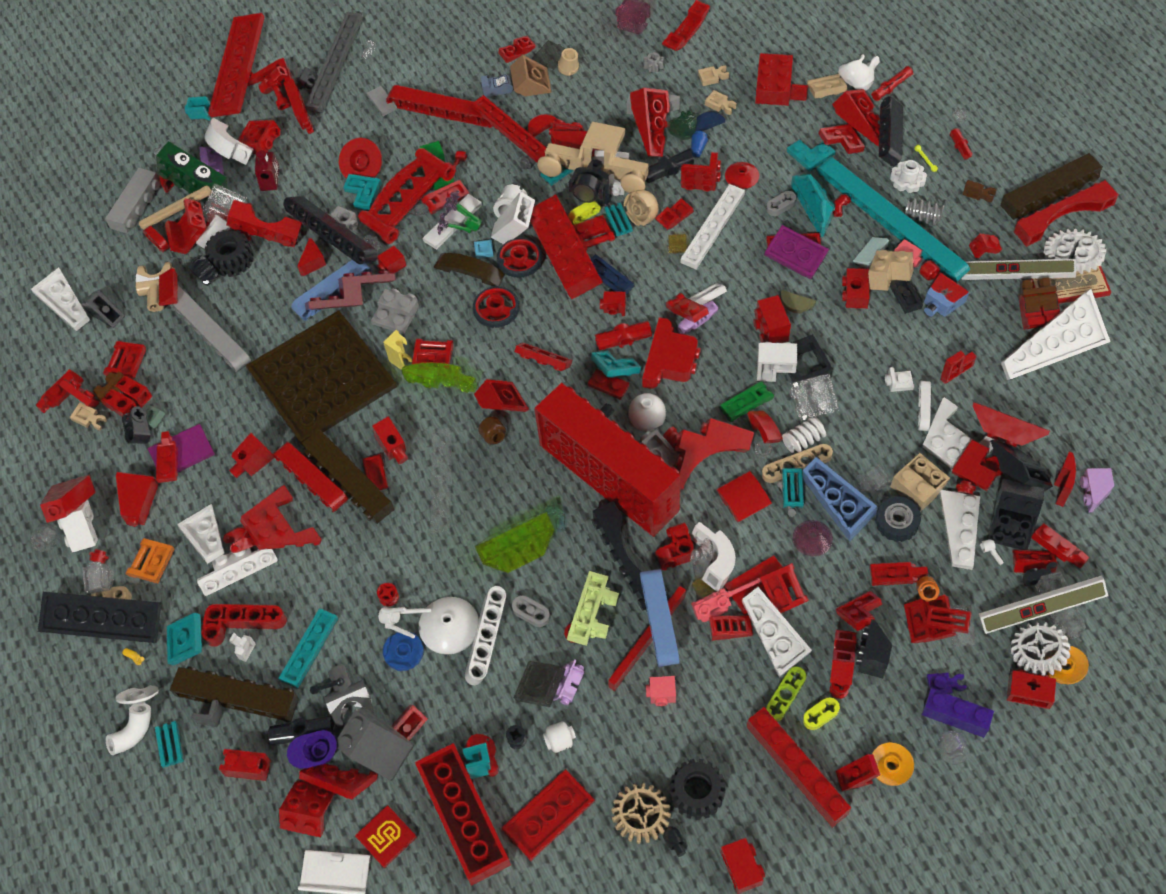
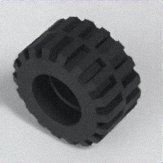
[205,229,254,277]
[670,759,725,820]

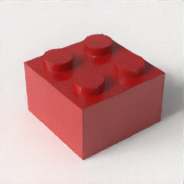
[753,295,791,343]

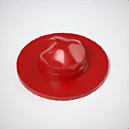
[339,138,382,179]

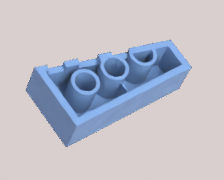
[803,457,877,541]

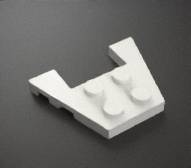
[922,397,1005,469]

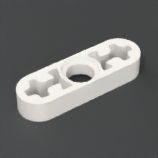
[918,381,931,431]

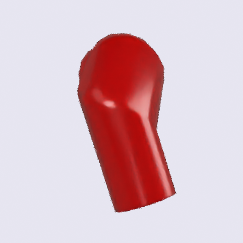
[833,194,851,217]

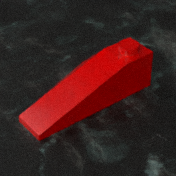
[630,88,670,157]
[832,89,880,147]

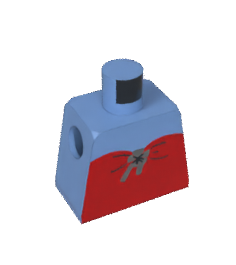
[924,273,969,317]

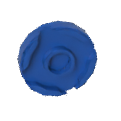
[383,631,424,671]

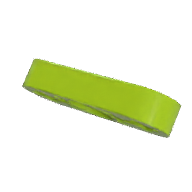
[766,667,806,722]

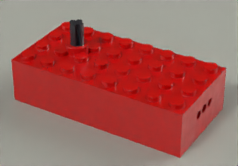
[534,382,680,537]

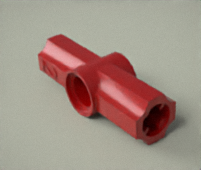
[595,321,652,351]

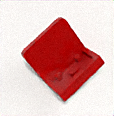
[681,152,721,192]
[279,781,335,838]

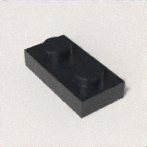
[889,280,923,314]

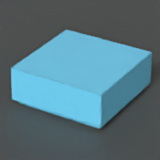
[474,240,493,259]

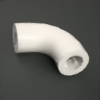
[106,703,151,755]

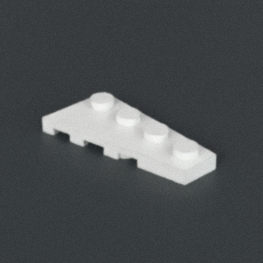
[31,267,90,331]
[939,490,980,570]
[742,587,812,678]

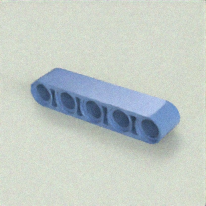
[291,260,372,321]
[640,569,679,667]

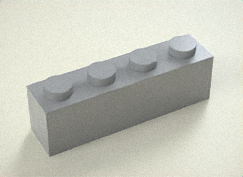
[105,168,161,234]

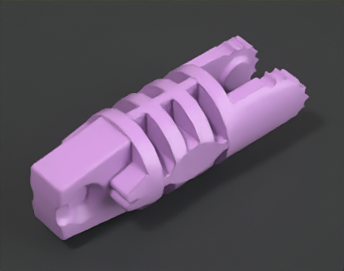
[677,301,719,334]

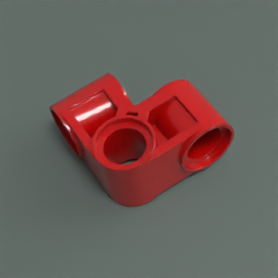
[655,522,695,570]

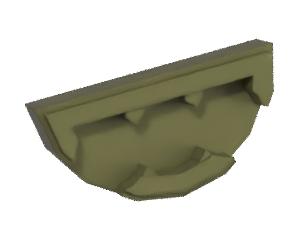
[780,290,816,313]

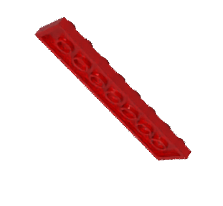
[208,13,265,117]

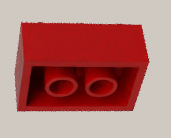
[755,53,793,106]

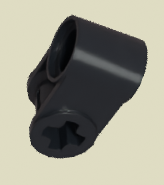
[122,406,151,444]

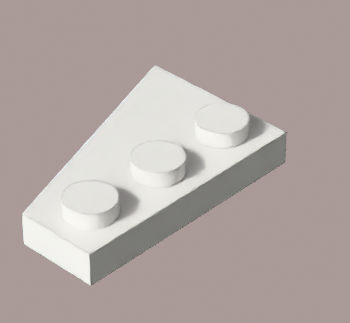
[177,504,224,564]

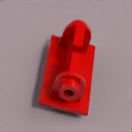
[549,120,585,135]

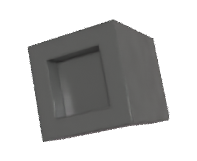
[192,700,223,727]

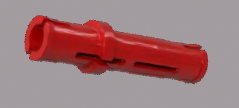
[871,66,913,101]

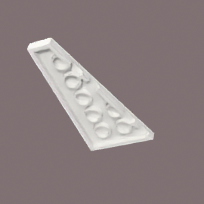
[1001,289,1110,380]

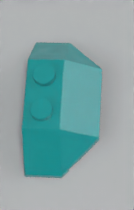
[791,174,835,238]

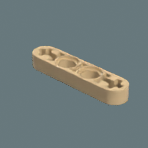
[762,444,833,483]

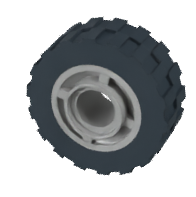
[875,496,921,542]

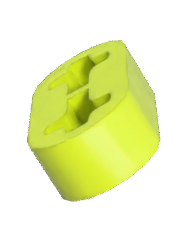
[568,200,601,225]
[803,698,840,730]

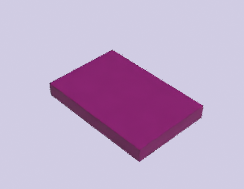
[764,225,829,279]
[147,424,215,472]

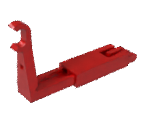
[247,58,314,134]

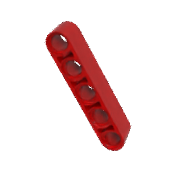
[273,441,349,513]

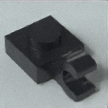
[1022,562,1061,587]

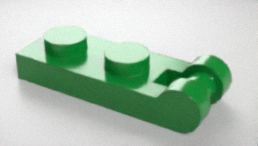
[720,382,774,422]

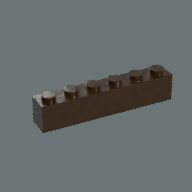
[1000,153,1103,220]
[302,429,395,524]
[170,666,299,722]

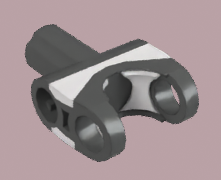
[324,665,374,731]

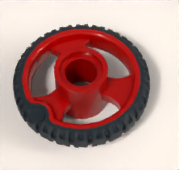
[497,238,543,278]
[473,286,519,328]

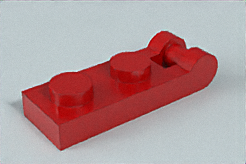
[421,180,469,215]
[666,293,709,323]

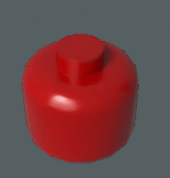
[919,260,940,281]

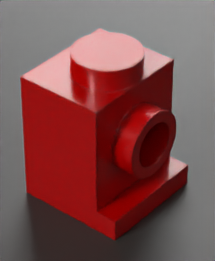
[600,291,626,316]

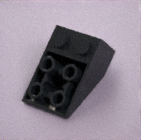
[990,440,1053,492]
[987,479,1044,550]

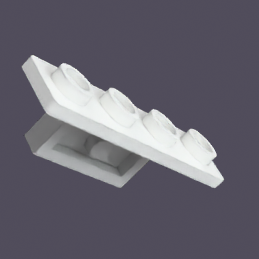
[197,548,278,596]

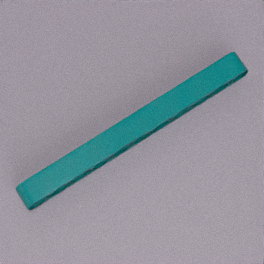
[817,157,970,283]

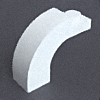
[204,118,253,165]
[690,522,736,591]

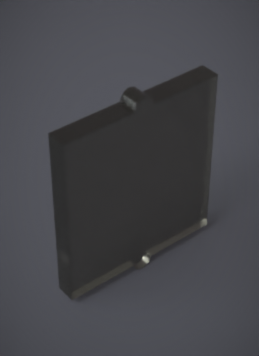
[532,40,566,70]

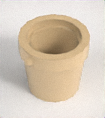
[558,48,579,76]

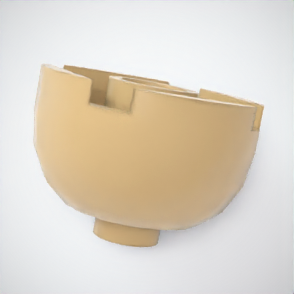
[624,190,659,226]

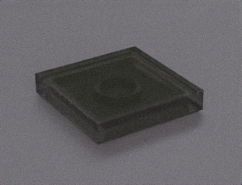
[513,661,566,707]

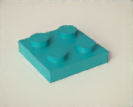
[167,613,202,665]

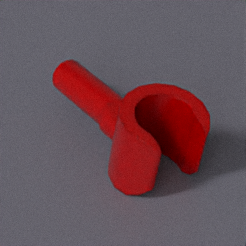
[453,151,467,167]

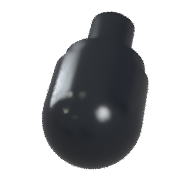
[663,826,686,857]

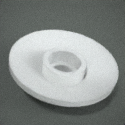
[116,685,159,705]

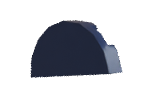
[694,112,725,132]

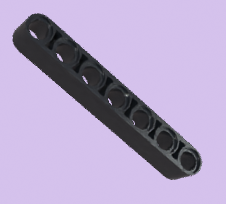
[283,196,378,264]

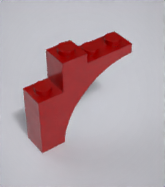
[673,418,754,491]

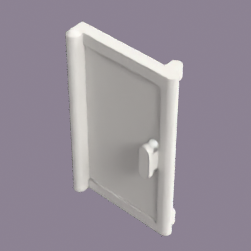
[298,850,371,894]

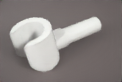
[980,540,1004,565]

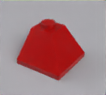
[474,379,529,412]

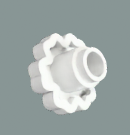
[890,160,927,193]

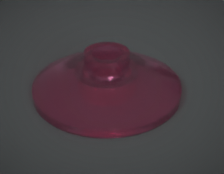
[793,520,833,556]

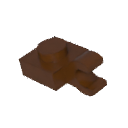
[963,180,997,202]

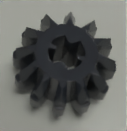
[188,255,218,286]

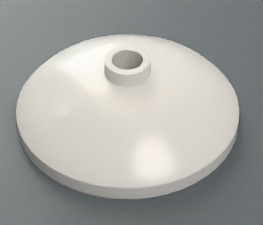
[419,597,479,654]

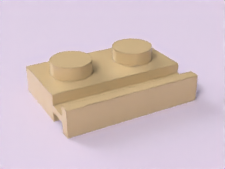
[807,74,847,98]

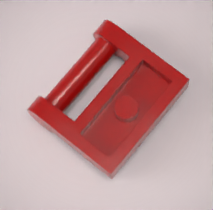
[573,215,615,250]
[412,339,453,370]
[103,341,146,379]
[759,563,809,613]

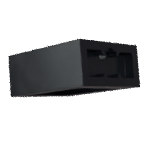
[788,334,833,391]

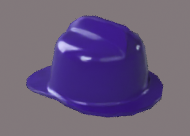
[287,730,337,769]

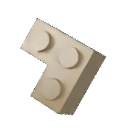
[868,250,914,291]

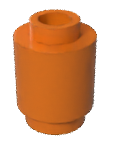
[916,576,939,601]

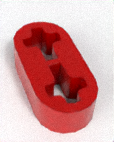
[143,225,170,253]

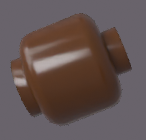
[478,417,506,445]

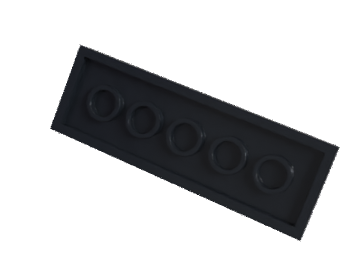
[38,591,162,643]

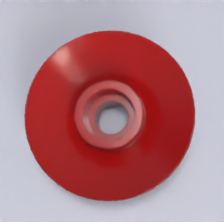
[725,162,759,189]

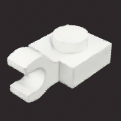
[229,633,256,662]

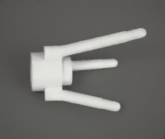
[378,607,431,638]

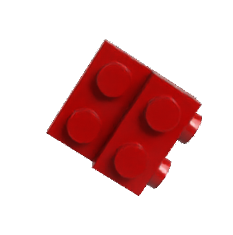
[237,120,281,154]

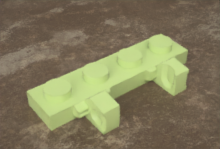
[567,571,619,646]

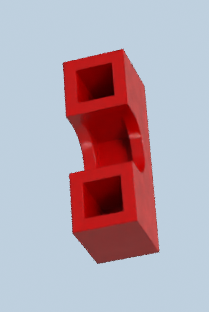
[830,630,857,686]

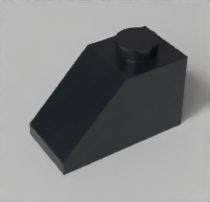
[81,290,125,328]

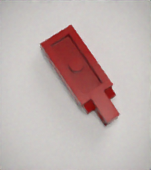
[36,369,84,413]
[156,431,178,483]
[1032,523,1089,569]
[869,562,928,586]

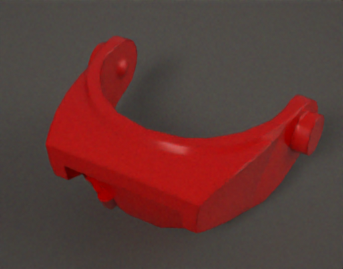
[223,526,256,553]

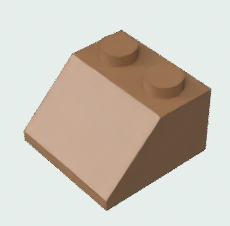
[510,54,551,96]

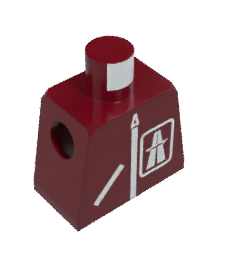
[255,150,279,191]

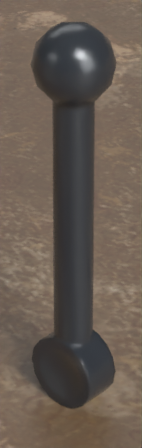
[310,678,344,694]

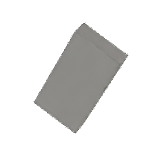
[367,86,397,116]

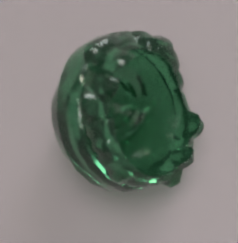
[667,110,698,140]

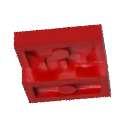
[1054,451,1076,507]
[716,471,772,523]
[904,594,956,643]

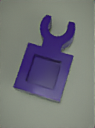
[926,673,967,695]

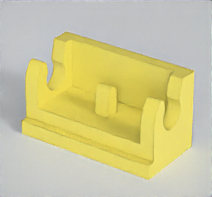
[383,330,412,372]

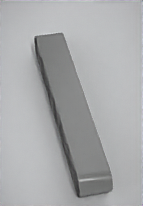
[171,286,251,372]

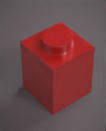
[377,245,407,274]

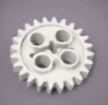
[1044,229,1106,274]

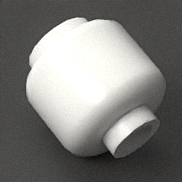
[543,721,576,753]

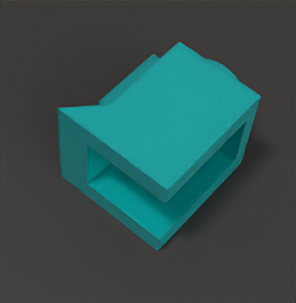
[185,96,211,121]
[463,743,491,779]

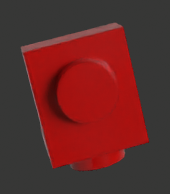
[969,233,1002,258]

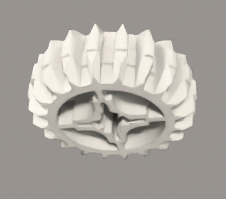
[1011,622,1070,676]

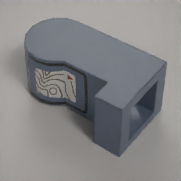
[481,74,513,97]

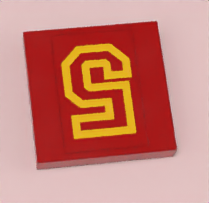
[355,805,417,868]

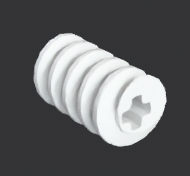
[782,417,826,453]

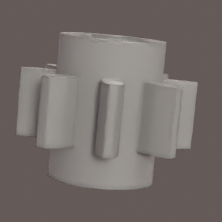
[644,52,663,73]

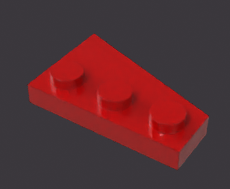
[299,764,378,800]

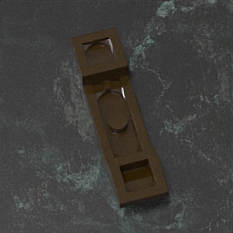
[434,253,505,287]

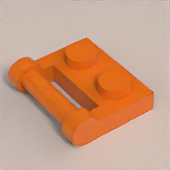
[125,538,175,584]

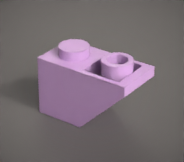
[1080,468,1114,512]

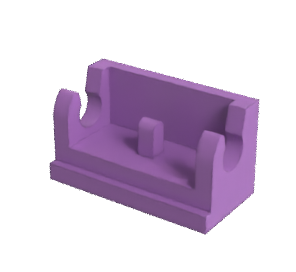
[199,146,224,175]

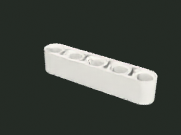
[465,586,506,685]

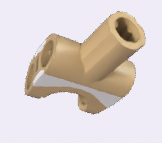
[136,262,173,312]

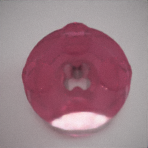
[615,0,650,34]

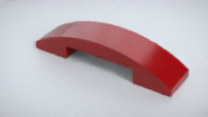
[662,0,710,51]

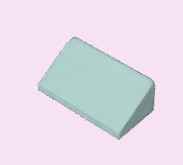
[853,237,889,269]

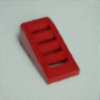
[709,616,753,641]

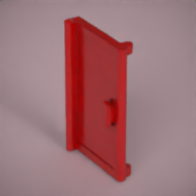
[724,555,791,615]

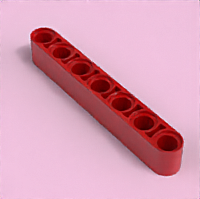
[386,85,493,128]

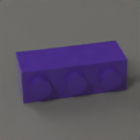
[921,688,994,738]

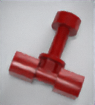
[259,66,290,111]

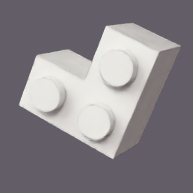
[757,342,797,382]
[57,500,98,553]

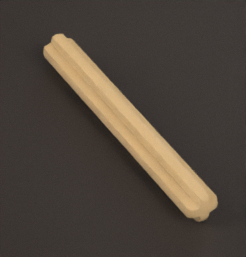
[139,186,212,230]

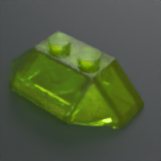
[474,512,555,573]

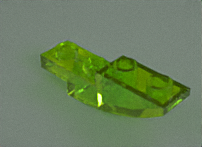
[401,363,477,393]

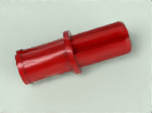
[949,128,972,160]

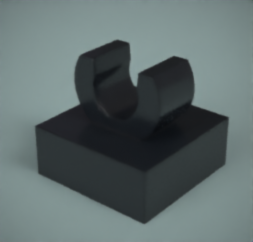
[296,67,316,90]

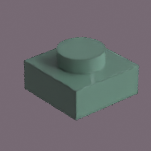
[146,406,165,429]

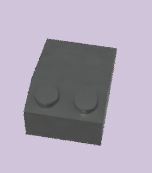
[336,708,414,781]

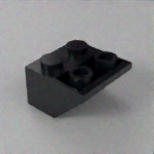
[856,619,892,679]

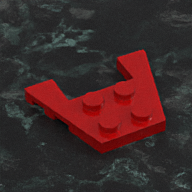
[240,485,322,550]

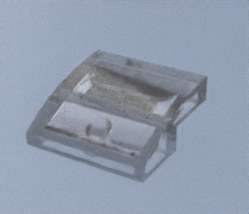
[203,184,247,230]

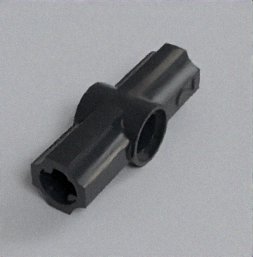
[646,150,694,183]
[268,716,335,746]

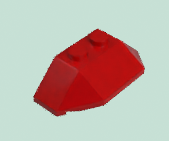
[973,402,1050,447]

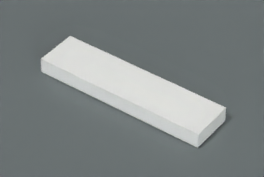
[423,194,482,250]

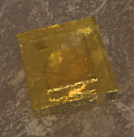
[668,234,687,253]
[692,577,717,599]

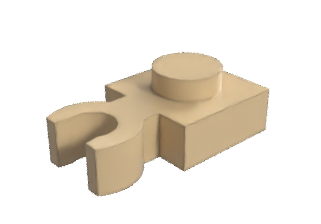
[698,66,729,86]
[705,90,736,115]
[70,402,107,430]

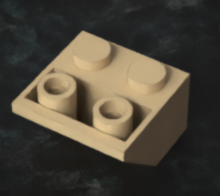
[890,453,950,512]

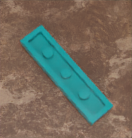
[279,608,338,689]

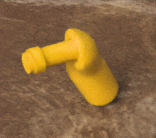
[122,648,145,665]

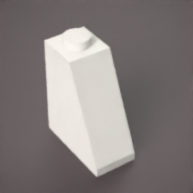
[491,192,535,244]

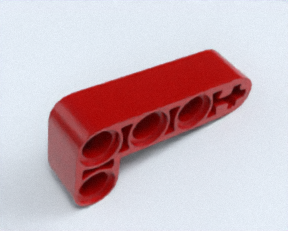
[201,604,287,647]

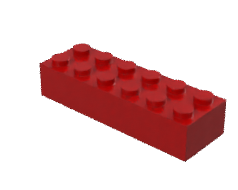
[530,194,603,299]
[415,743,511,886]

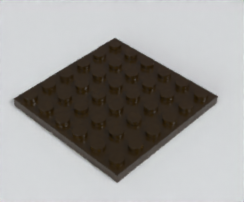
[245,310,397,445]

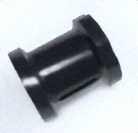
[506,725,526,749]

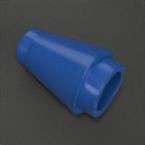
[691,131,708,157]

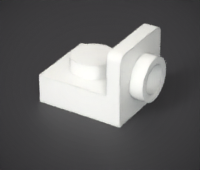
[885,367,914,392]

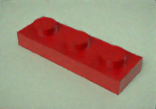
[514,342,573,371]

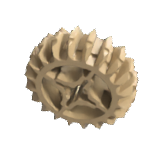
[612,783,671,844]

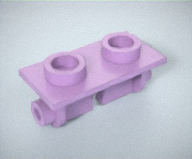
[553,660,584,705]

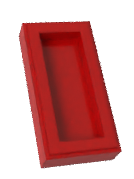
[362,454,388,490]

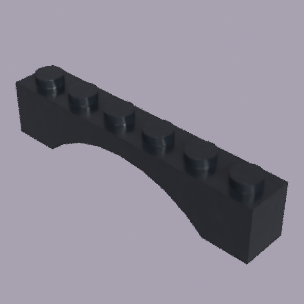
[591,501,670,612]

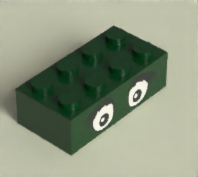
[156,141,228,208]

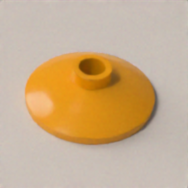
[1046,646,1089,684]
[872,743,914,786]

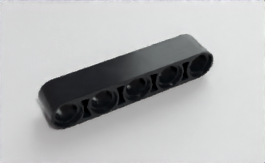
[878,96,903,167]

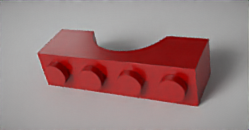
[226,200,302,247]

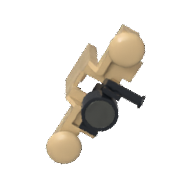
[537,122,648,207]

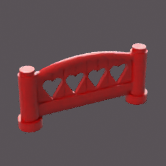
[358,148,456,244]

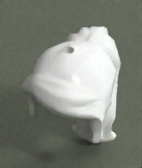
[838,54,880,91]

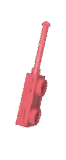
[691,578,761,622]

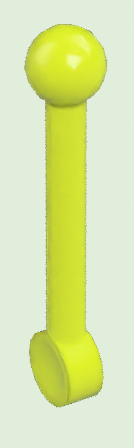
[914,145,938,172]

